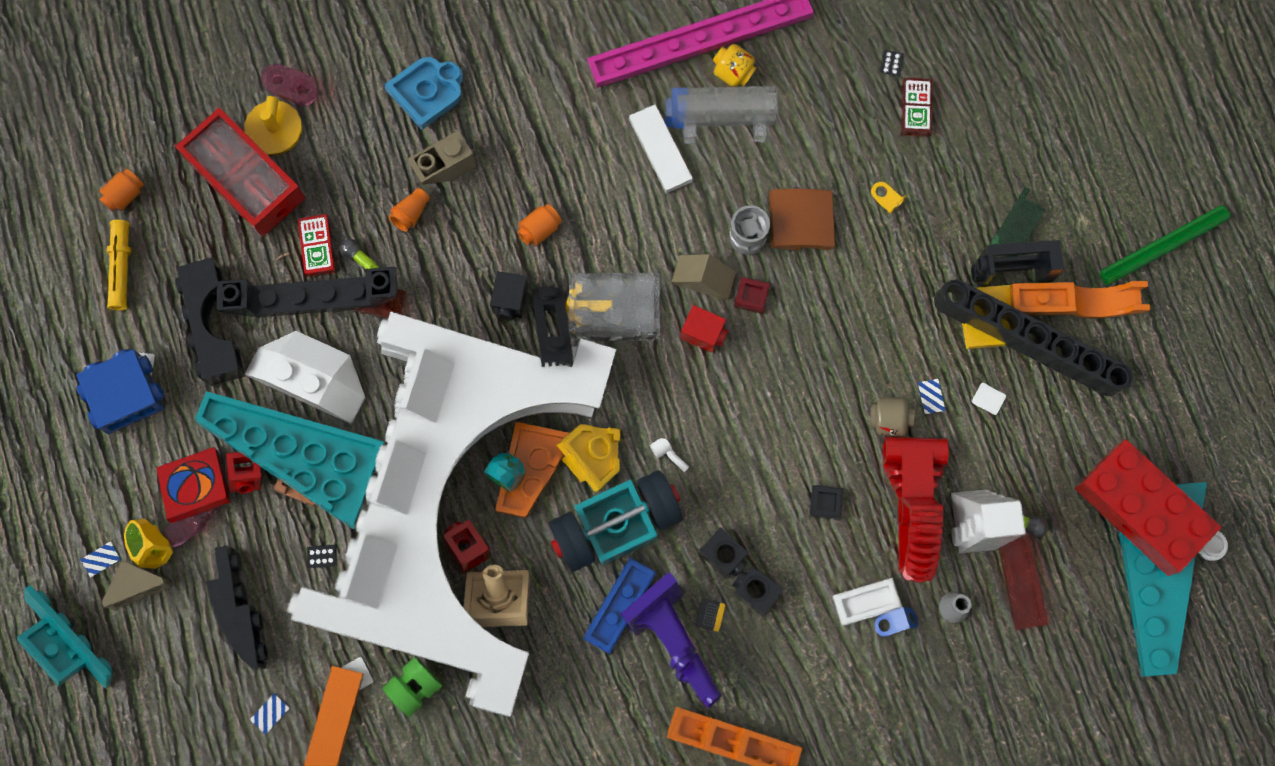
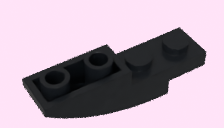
[206,545,268,670]

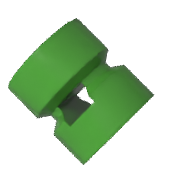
[382,656,443,718]

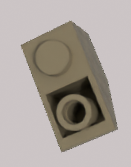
[407,130,477,185]

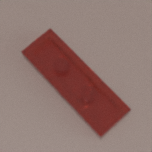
[998,532,1048,630]

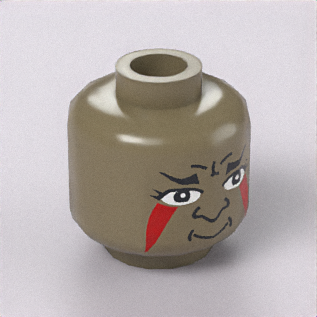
[871,397,915,437]

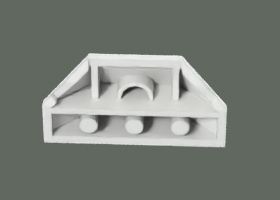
[244,331,366,425]

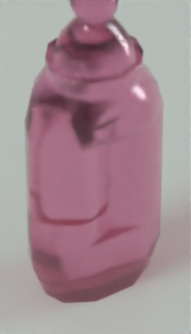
[163,507,218,547]

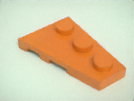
[495,422,569,519]

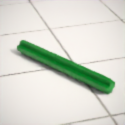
[1099,205,1231,285]

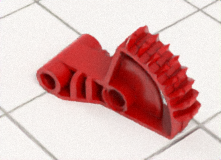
[883,437,949,583]

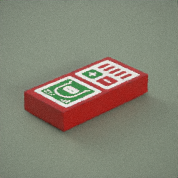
[297,214,336,277]

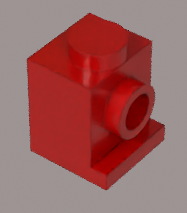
[226,452,261,494]
[443,520,489,575]

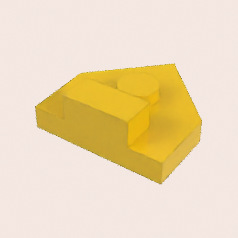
[557,424,620,492]

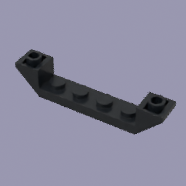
[217,267,398,317]

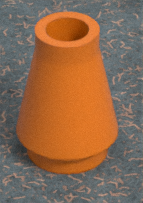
[388,188,430,232]

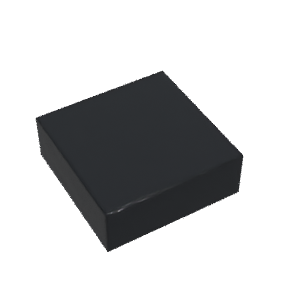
[809,485,843,520]

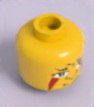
[712,44,756,88]

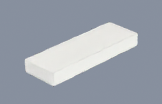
[629,104,693,194]

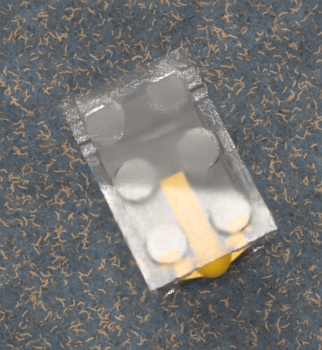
[565,273,660,341]

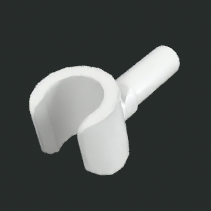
[650,438,689,472]

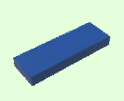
[583,557,657,655]

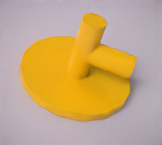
[244,96,302,156]

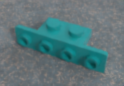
[18,585,112,688]

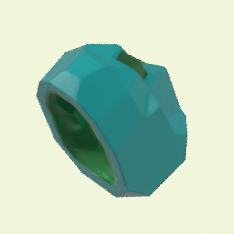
[483,453,525,492]

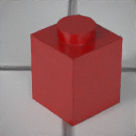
[680,305,729,353]

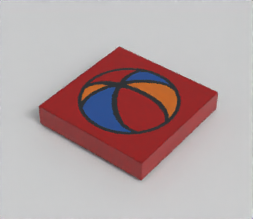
[156,447,230,523]

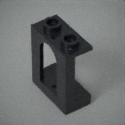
[971,240,1064,287]

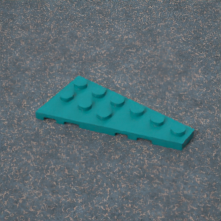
[195,391,384,530]

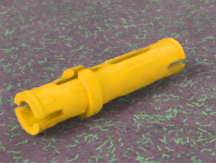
[106,220,131,311]

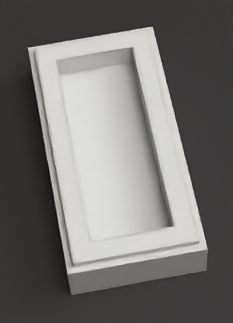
[832,578,902,626]

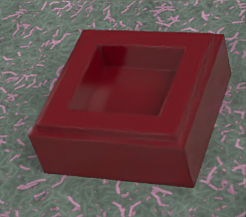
[734,277,770,314]

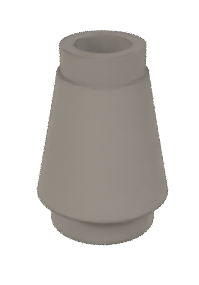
[939,591,972,623]

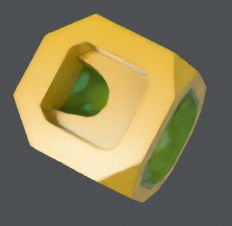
[124,518,173,569]

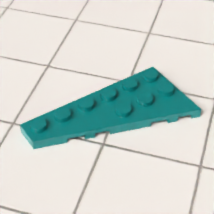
[1119,482,1207,677]

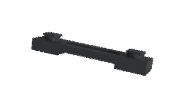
[532,286,573,367]

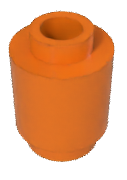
[99,168,144,212]
[517,204,562,246]

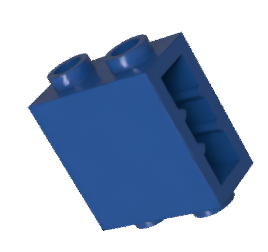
[76,349,165,434]

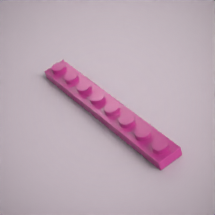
[587,0,814,88]

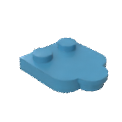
[384,57,463,130]

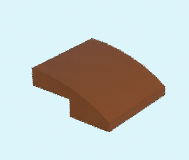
[769,189,835,251]

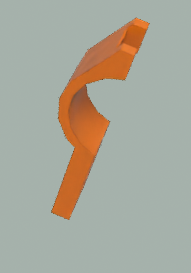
[1010,281,1150,318]

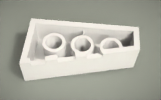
[951,489,1025,553]

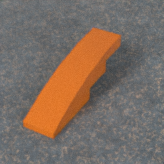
[666,707,802,766]

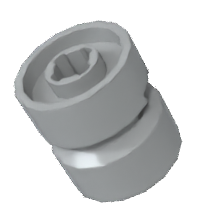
[729,205,770,255]

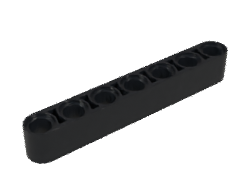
[934,279,1133,396]

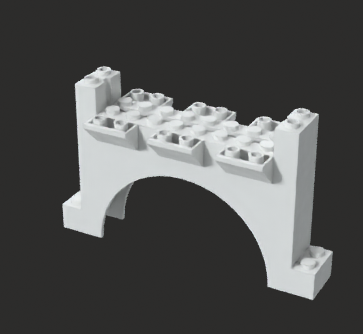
[288,312,616,717]

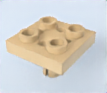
[463,565,530,627]

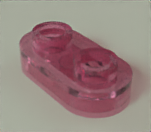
[261,64,319,105]

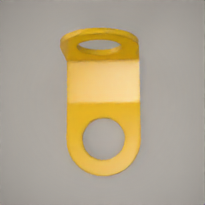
[871,182,907,214]

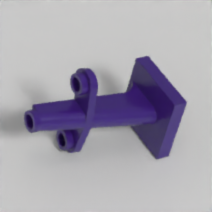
[620,572,722,708]

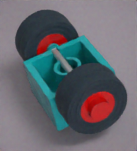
[549,470,683,572]

